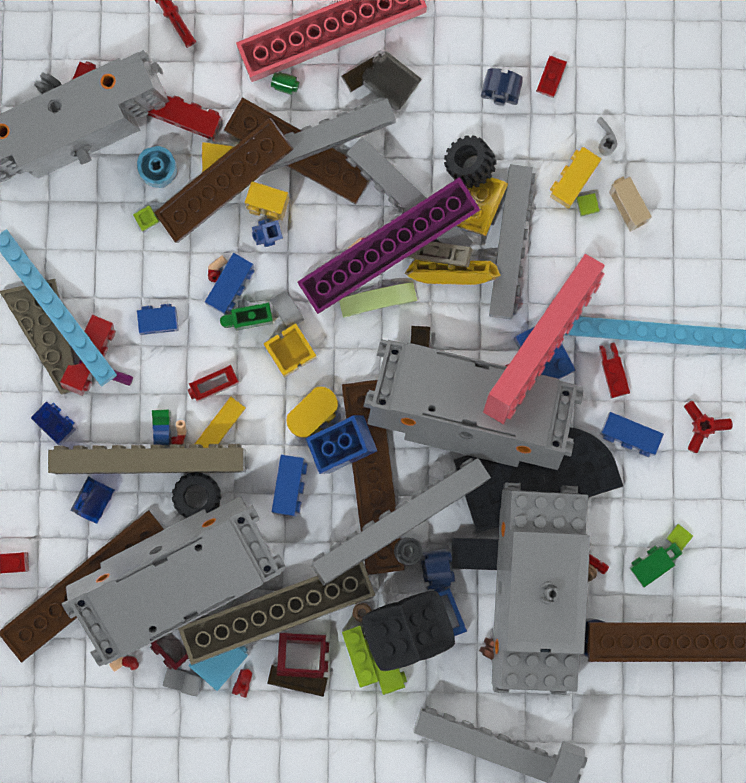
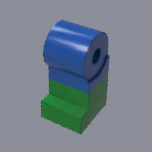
[152,409,171,446]

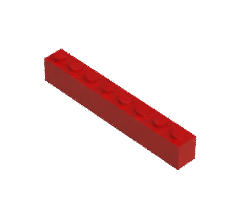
[72,61,222,141]

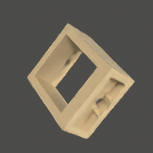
[609,176,652,232]

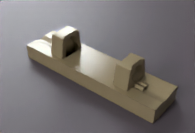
[406,241,473,268]

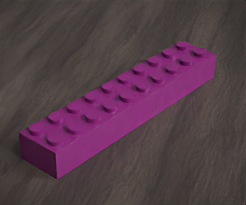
[297,177,481,314]

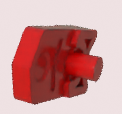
[232,668,253,698]

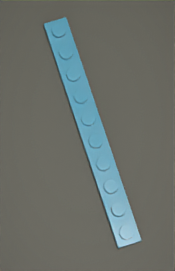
[0,229,117,387]
[565,317,746,350]

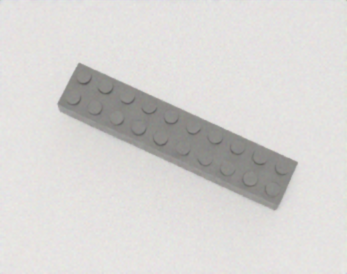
[311,458,491,586]

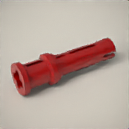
[155,0,197,48]

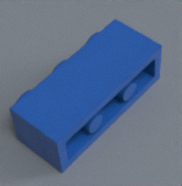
[205,253,255,315]
[600,412,664,458]

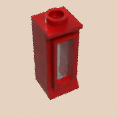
[187,365,240,402]

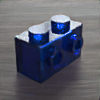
[31,401,76,446]
[70,476,115,524]

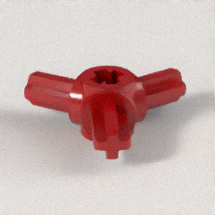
[684,401,733,453]

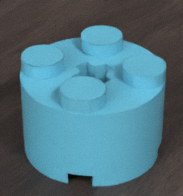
[137,146,177,188]

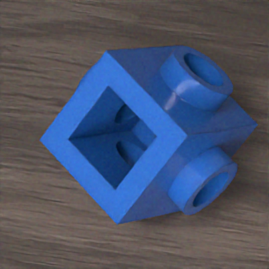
[252,219,283,247]

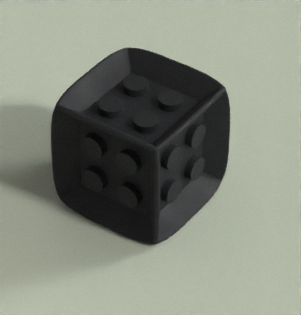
[362,591,455,671]

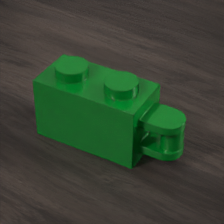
[220,302,274,331]
[629,542,683,588]

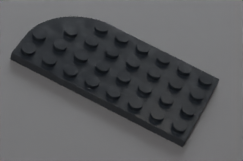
[453,427,623,533]

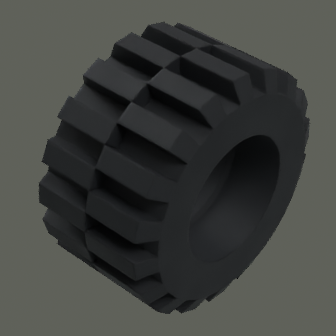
[444,135,497,188]
[171,472,222,518]

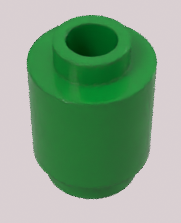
[271,72,300,95]

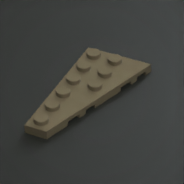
[0,278,75,395]

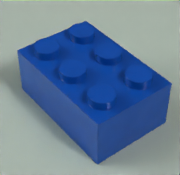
[514,327,576,380]
[306,415,377,474]
[271,454,308,517]

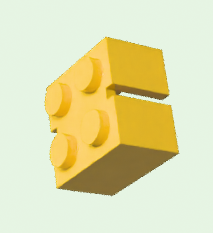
[244,181,290,221]
[263,323,317,378]

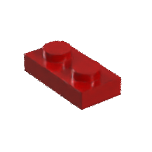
[536,55,567,98]

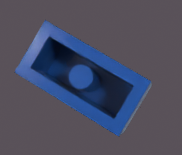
[137,304,179,335]

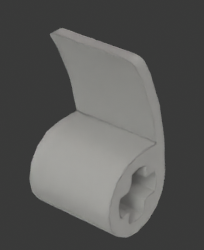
[597,117,617,156]
[270,291,305,328]
[163,668,202,697]

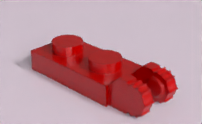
[599,342,630,399]

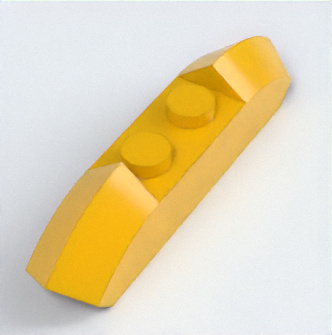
[404,260,501,285]

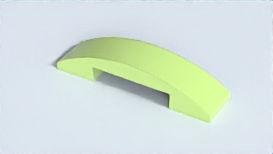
[339,282,417,318]

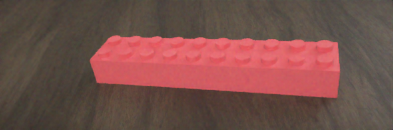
[236,0,427,83]
[483,254,605,424]

